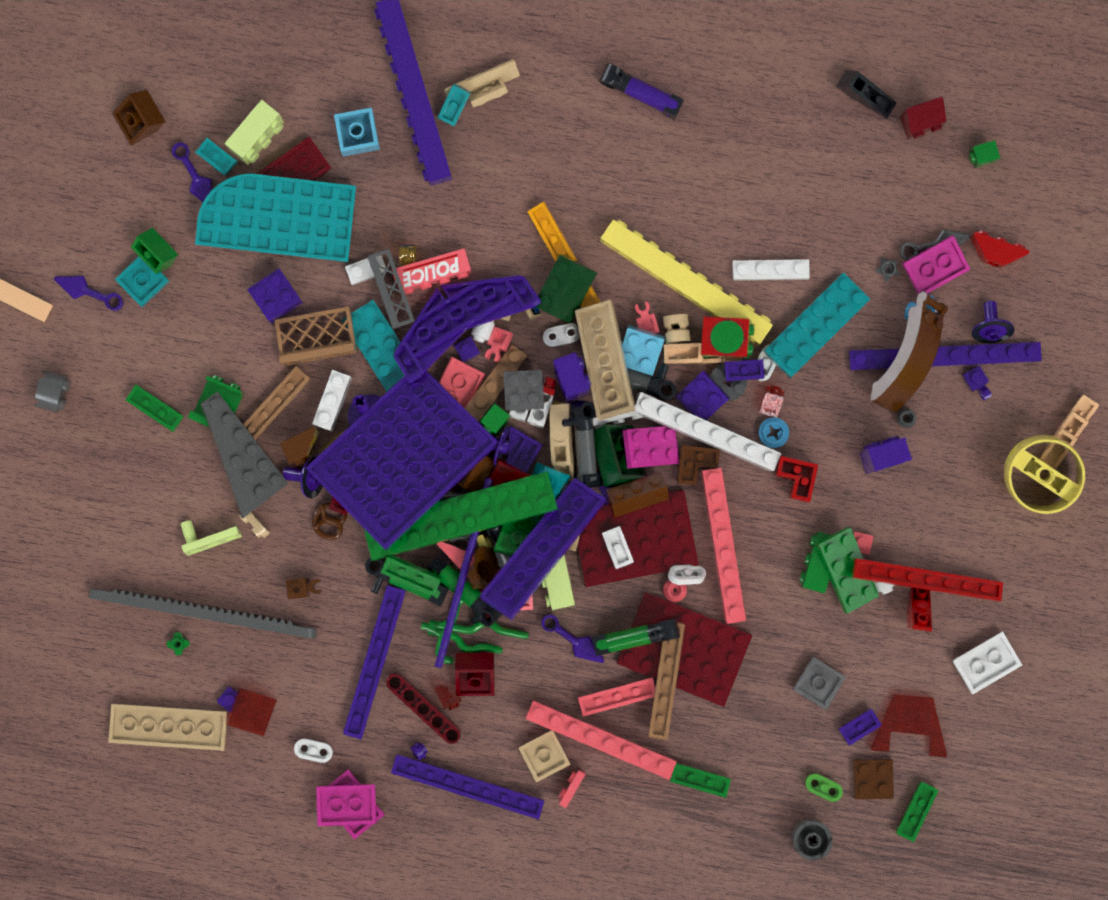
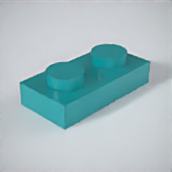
[437,83,471,127]
[195,138,238,177]

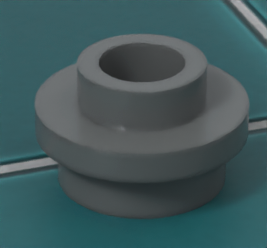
[897,409,916,428]

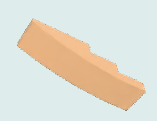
[0,279,53,322]
[664,343,743,364]
[1039,394,1099,470]

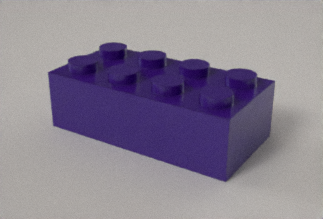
[553,352,591,403]

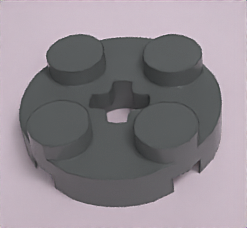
[710,363,747,401]

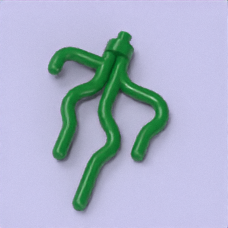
[421,600,529,664]

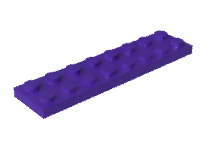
[480,478,606,621]

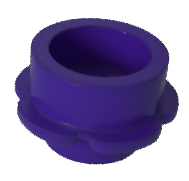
[410,742,428,760]

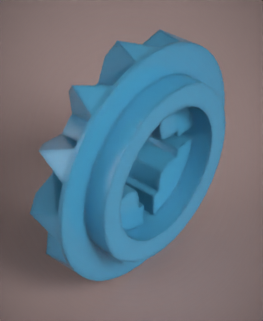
[758,417,789,448]

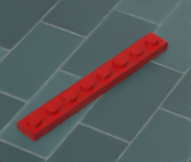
[852,558,1003,602]

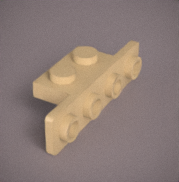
[445,59,520,108]

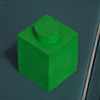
[968,140,1000,168]

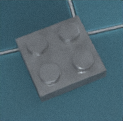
[504,370,544,411]
[792,657,846,710]

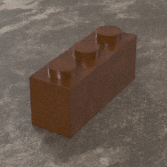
[606,471,669,518]

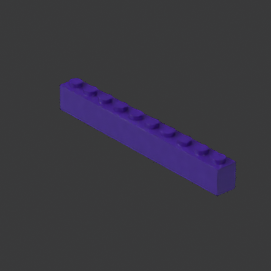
[374,0,452,186]

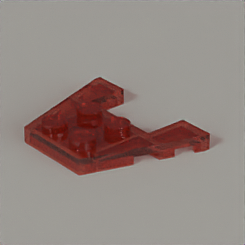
[871,694,947,758]

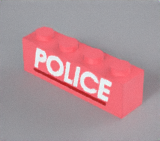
[391,248,472,295]

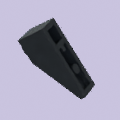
[836,70,897,119]

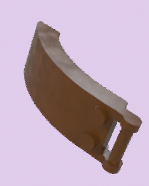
[871,291,948,412]

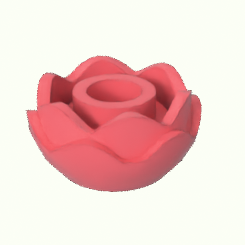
[663,580,687,602]

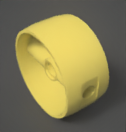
[1004,435,1085,514]

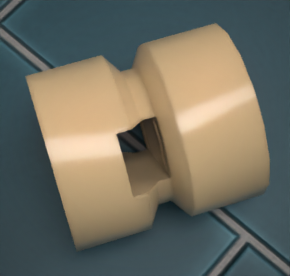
[663,314,691,344]

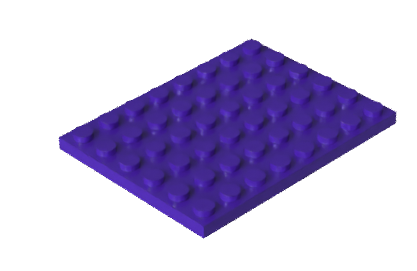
[306,371,499,551]

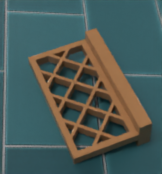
[275,306,358,366]

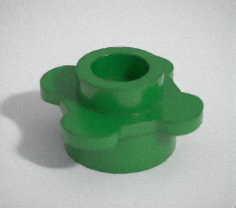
[166,632,190,656]

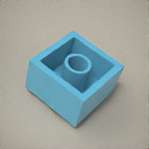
[334,108,380,156]
[622,325,665,376]

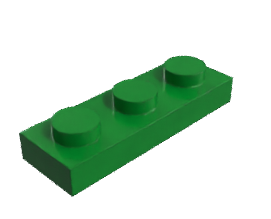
[125,385,184,432]
[381,555,442,596]
[670,763,731,798]
[895,781,939,843]

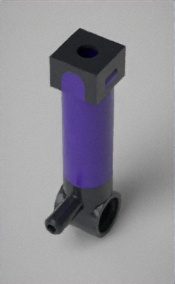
[599,63,684,121]

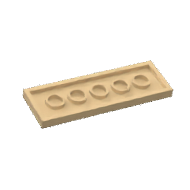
[575,300,636,421]
[108,704,228,751]

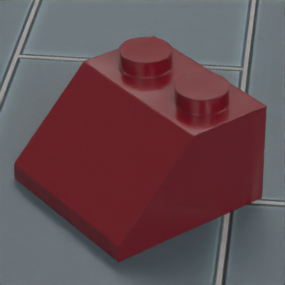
[900,96,947,139]
[455,653,495,696]

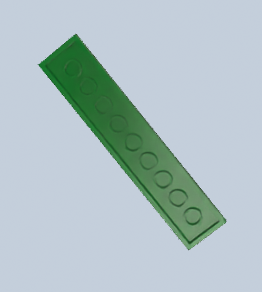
[364,471,558,561]

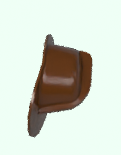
[468,546,498,589]

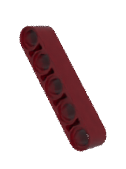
[386,673,461,744]

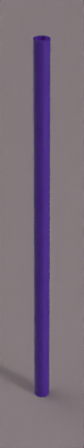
[434,478,493,668]

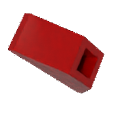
[970,231,1030,268]
[907,588,932,632]

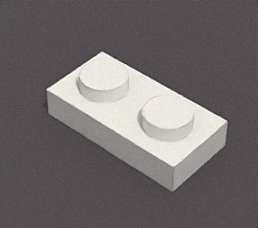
[345,255,387,285]
[602,526,634,569]

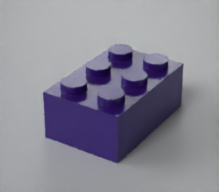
[859,435,912,474]

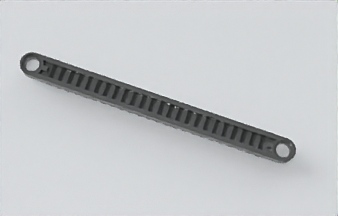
[88,588,317,639]

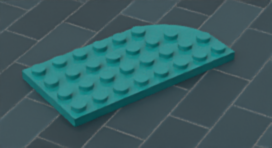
[195,174,356,262]

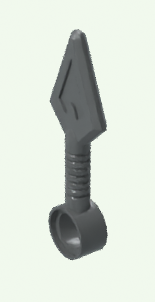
[899,230,971,260]

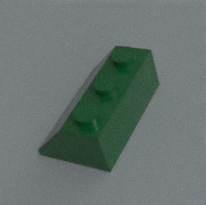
[535,254,598,323]
[594,425,646,487]

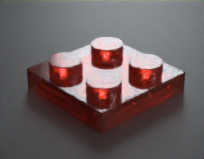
[226,687,277,737]

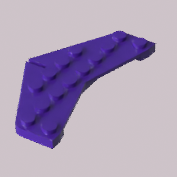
[394,275,541,384]

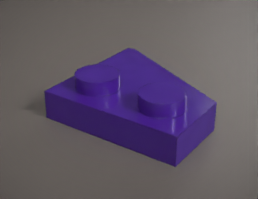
[507,426,543,473]

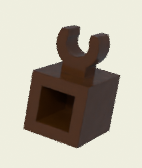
[286,578,322,600]

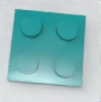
[115,257,170,308]

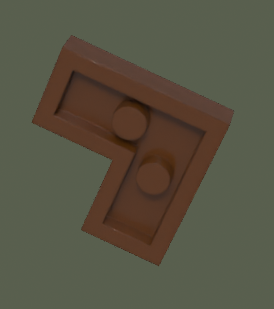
[677,445,720,486]

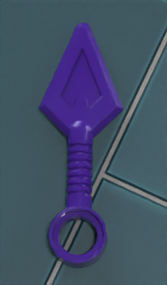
[172,142,213,202]
[54,276,124,311]
[541,614,604,663]

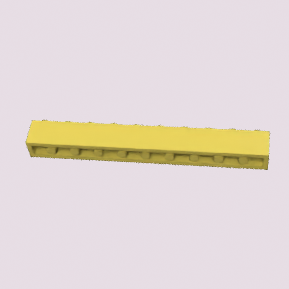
[600,220,773,346]

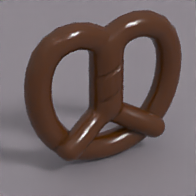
[312,502,348,540]

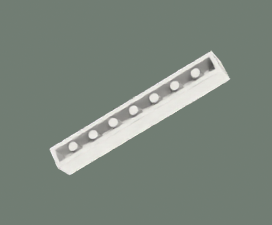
[632,392,782,471]

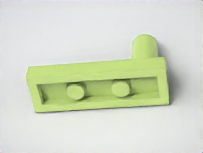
[180,520,242,556]

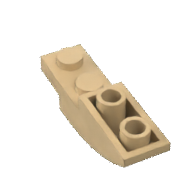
[550,403,575,481]

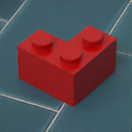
[774,456,818,503]

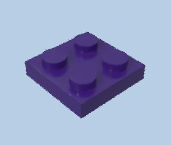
[676,370,730,420]

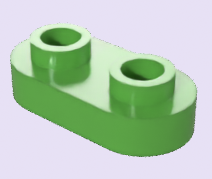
[805,773,843,802]

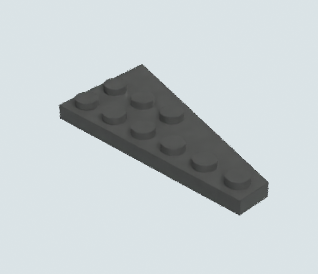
[201,392,288,519]

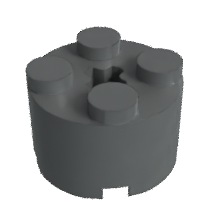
[34,370,71,413]
[791,818,833,861]

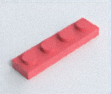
[578,677,655,716]

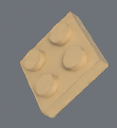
[518,730,571,782]

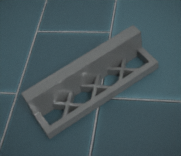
[367,249,415,329]

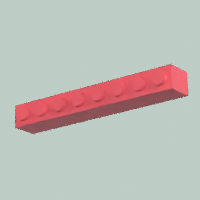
[701,468,746,624]
[526,700,677,780]

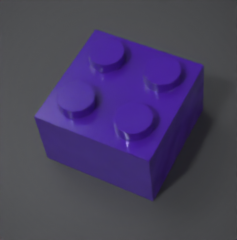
[247,268,303,324]

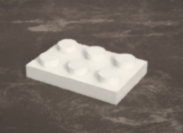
[952,632,1022,694]

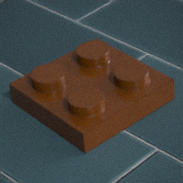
[853,759,894,800]

